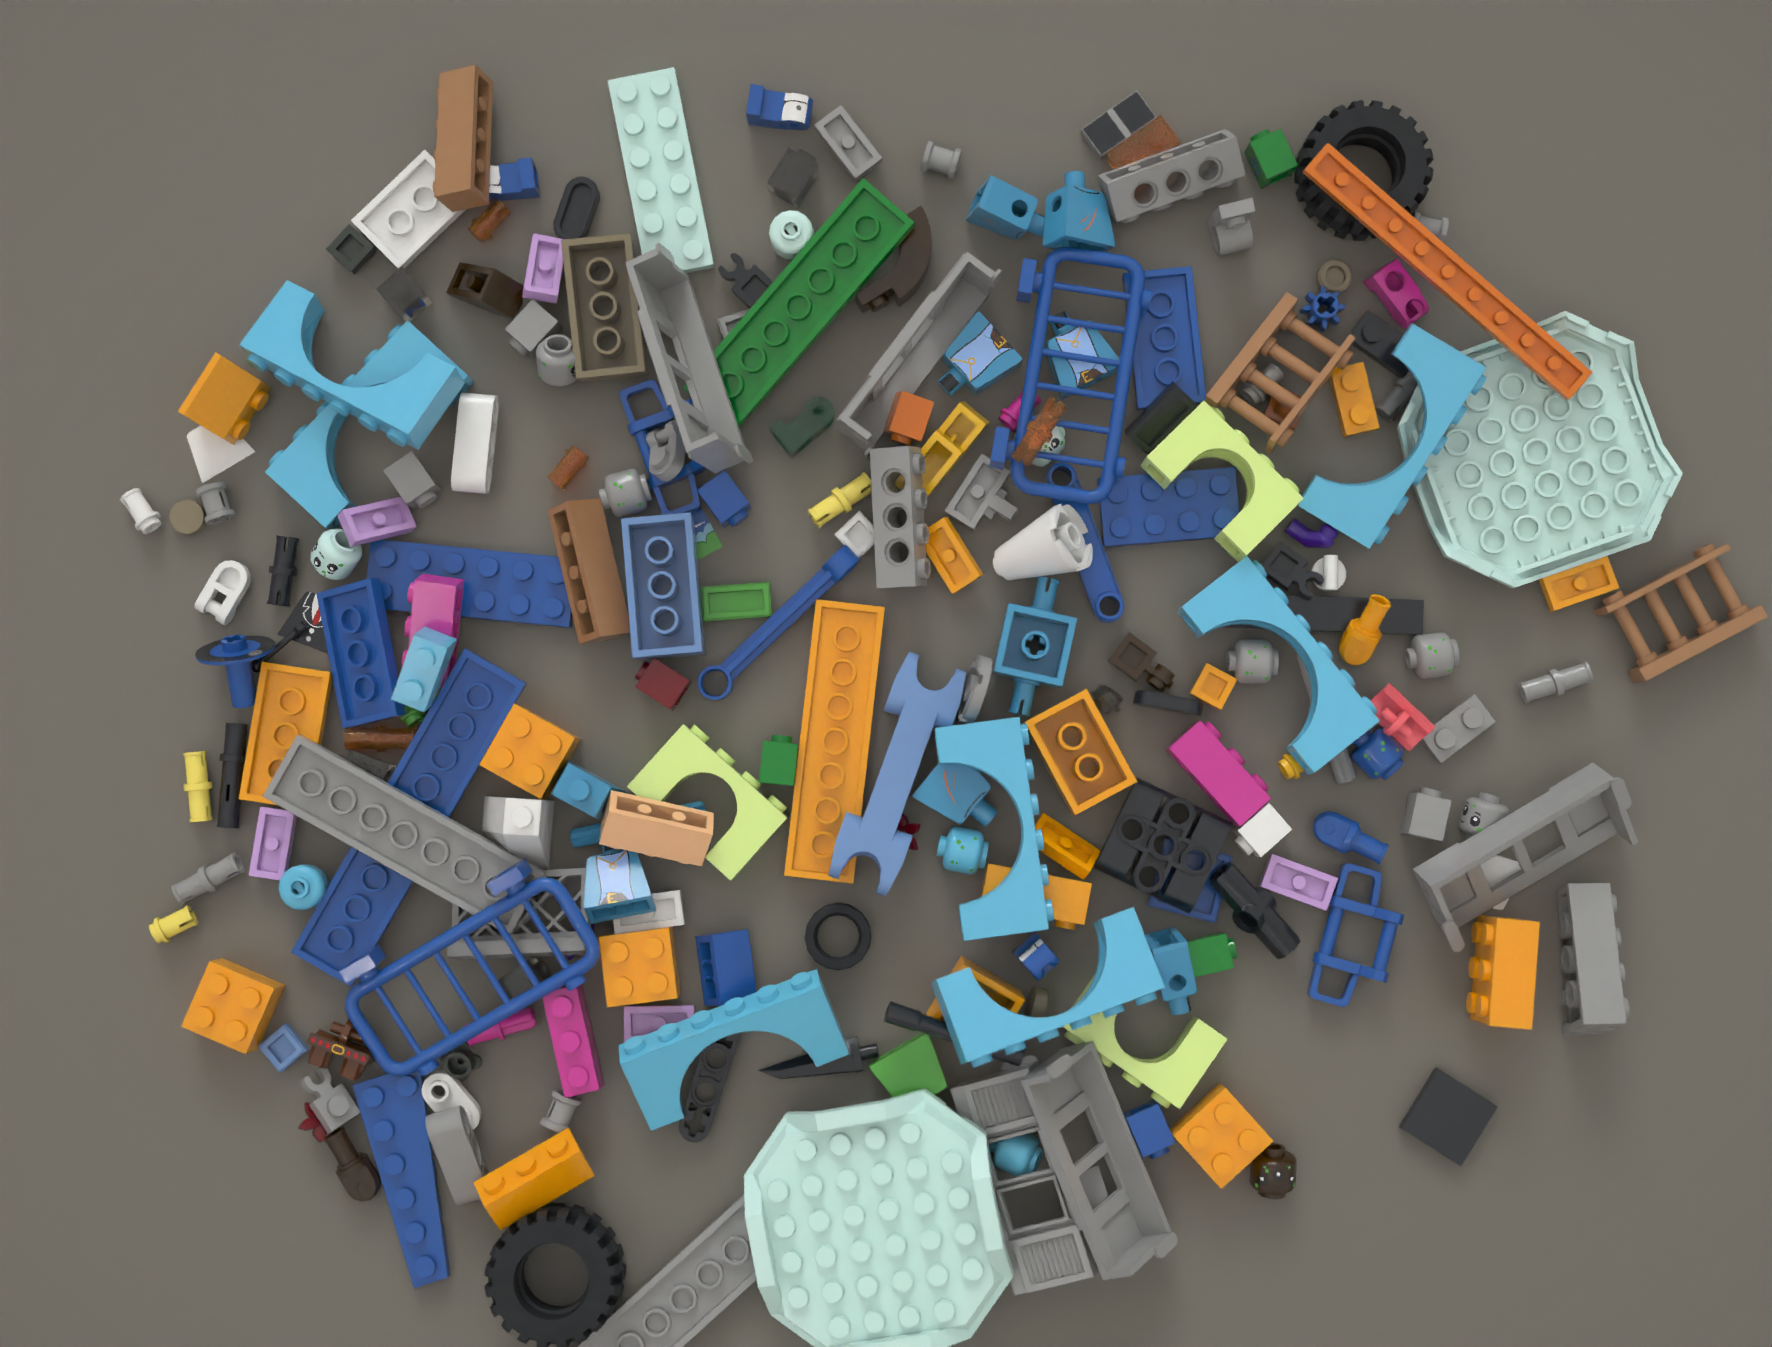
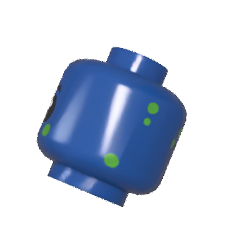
[1351,728,1404,780]

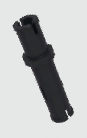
[217,723,248,828]

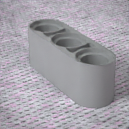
[426,1105,489,1206]

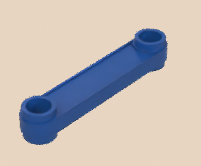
[1045,462,1125,623]

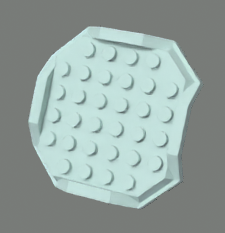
[1397,311,1683,588]
[744,1088,1014,1347]

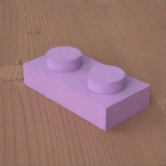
[522,233,565,304]
[337,497,417,547]
[248,806,297,880]
[1259,854,1338,911]
[624,1005,695,1042]

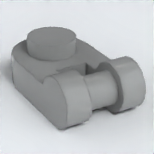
[646,419,685,482]

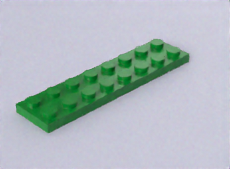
[682,178,916,429]

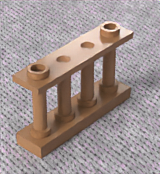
[1205,292,1355,455]
[1594,542,1768,683]

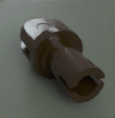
[323,1127,381,1202]

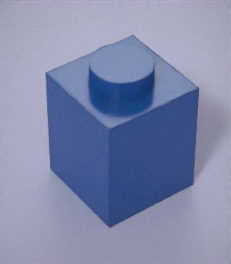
[697,470,751,528]
[1123,1099,1175,1159]

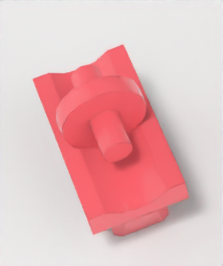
[1370,683,1435,751]

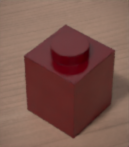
[635,658,692,711]

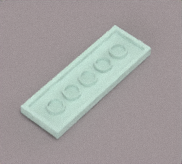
[608,67,715,273]

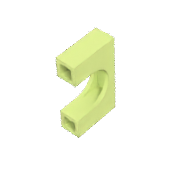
[1140,401,1304,562]
[627,724,788,881]
[1063,975,1227,1109]

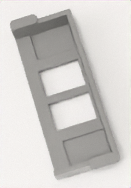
[625,243,753,474]
[837,252,1002,460]
[1413,763,1639,952]
[1021,1041,1178,1280]
[950,1055,1099,1296]

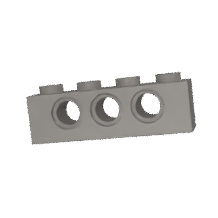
[1098,129,1245,223]
[870,446,931,588]

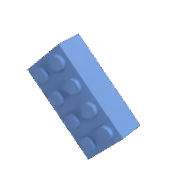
[621,512,706,661]

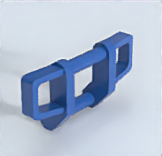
[619,380,707,515]
[1307,863,1404,1007]

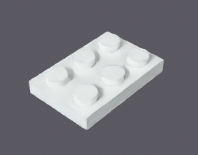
[351,150,466,272]

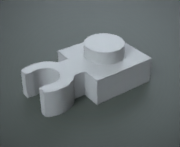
[301,1068,361,1134]

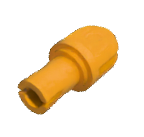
[1338,594,1391,666]

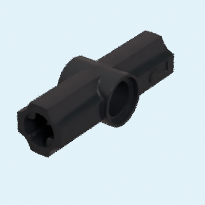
[1208,861,1301,959]

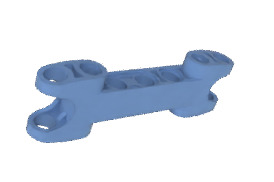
[828,652,966,897]

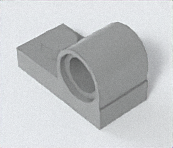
[1207,198,1256,256]

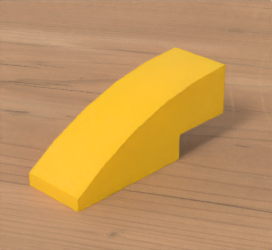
[895,401,991,498]

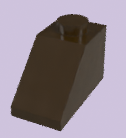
[446,262,524,319]

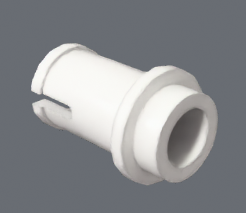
[120,488,162,534]

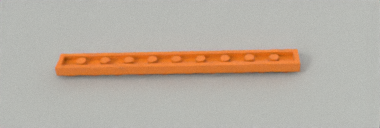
[1302,142,1593,400]

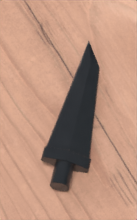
[758,1036,879,1079]

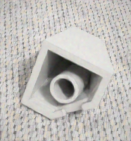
[482,796,554,870]

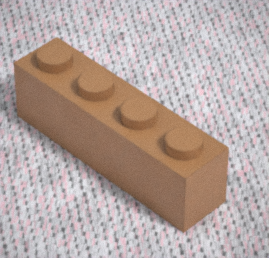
[432,65,493,212]
[547,498,630,644]

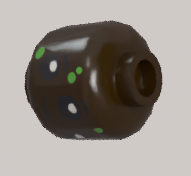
[1250,1143,1297,1199]

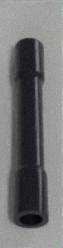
[884,1001,1025,1067]

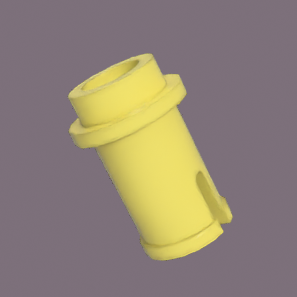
[149,905,198,943]

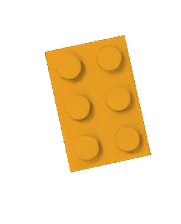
[1022,689,1137,815]
[1466,915,1540,1030]

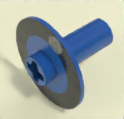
[195,635,275,708]

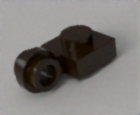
[1108,632,1175,692]

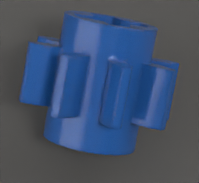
[1300,286,1346,332]

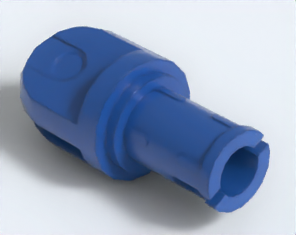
[1313,811,1389,864]

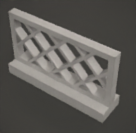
[447,868,591,961]

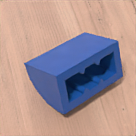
[695,929,757,1006]

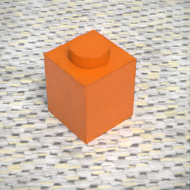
[883,391,934,446]

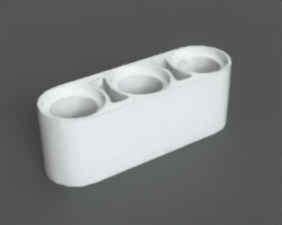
[451,393,499,494]

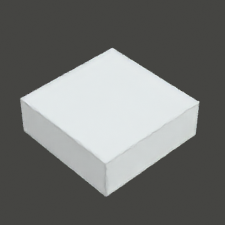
[834,511,874,558]

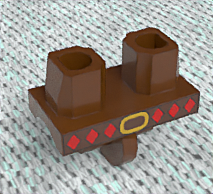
[307,1019,375,1081]

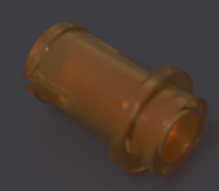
[468,198,511,243]
[547,445,589,490]

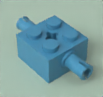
[992,576,1077,717]

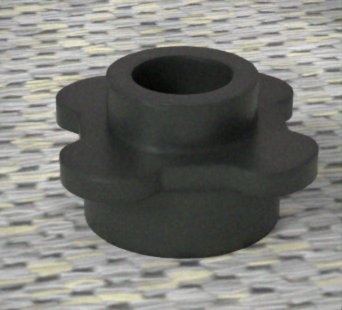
[440,1042,482,1081]

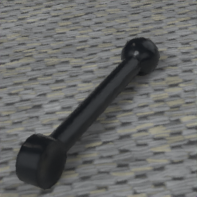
[251,621,309,673]

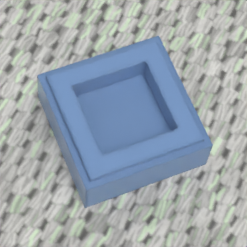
[258,1023,310,1073]

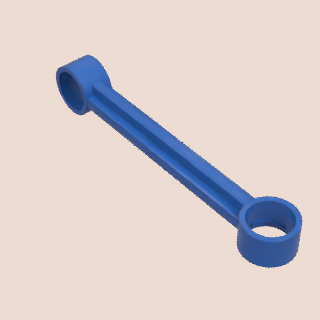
[697,545,861,700]

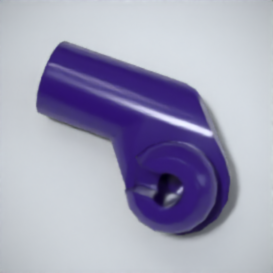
[1284,518,1338,548]

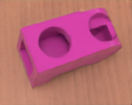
[1363,259,1429,329]

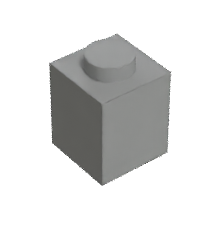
[505,299,563,359]
[383,451,442,509]
[1400,787,1452,842]

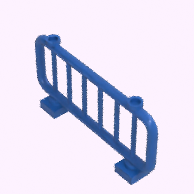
[989,247,1152,504]
[339,859,600,1077]

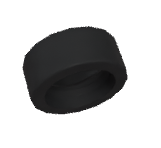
[805,902,871,970]

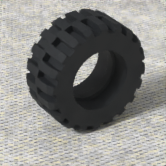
[1294,100,1434,241]
[484,1203,626,1347]

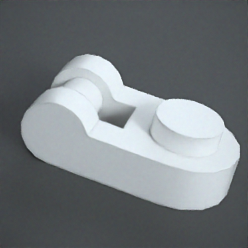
[194,560,251,626]

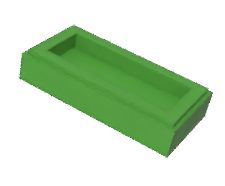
[701,582,772,622]

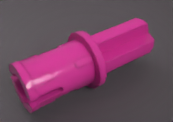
[464,1008,536,1046]

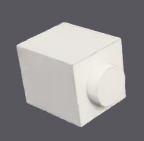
[1232,803,1292,857]

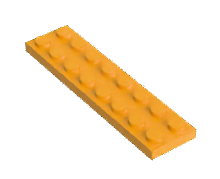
[784,599,885,883]

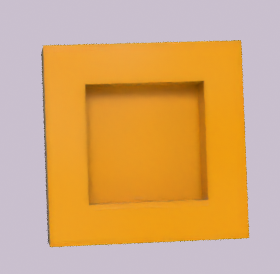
[1189,663,1237,710]

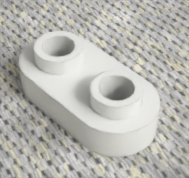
[422,1070,482,1130]

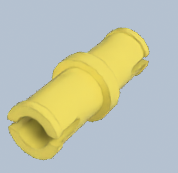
[807,472,872,529]
[183,751,213,822]

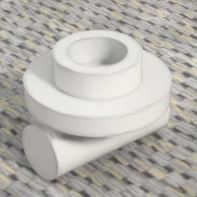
[1311,555,1346,591]

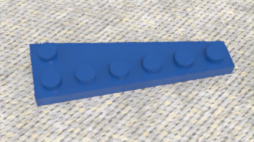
[352,1070,451,1288]

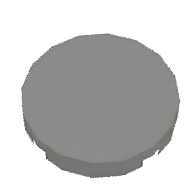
[957,655,992,724]

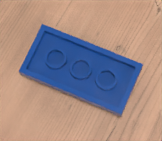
[1122,266,1206,411]
[1097,467,1240,548]
[316,578,406,729]

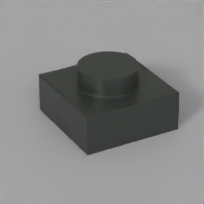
[326,224,377,275]

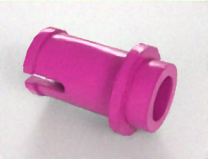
[998,391,1041,432]

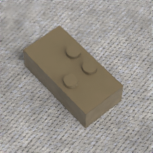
[561,233,649,384]

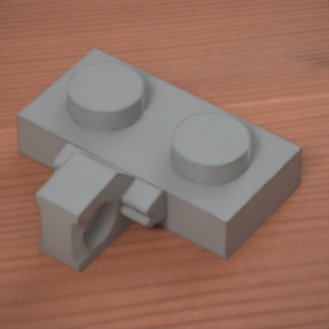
[944,453,1018,531]

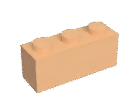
[599,790,714,867]

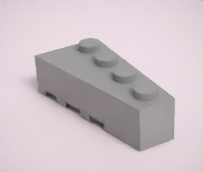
[1558,883,1630,1035]

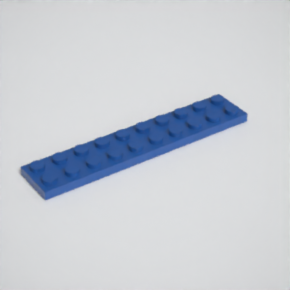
[291,648,527,987]

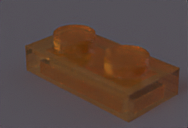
[1105,115,1181,170]

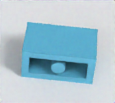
[391,626,457,712]

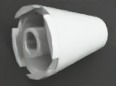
[993,503,1093,580]

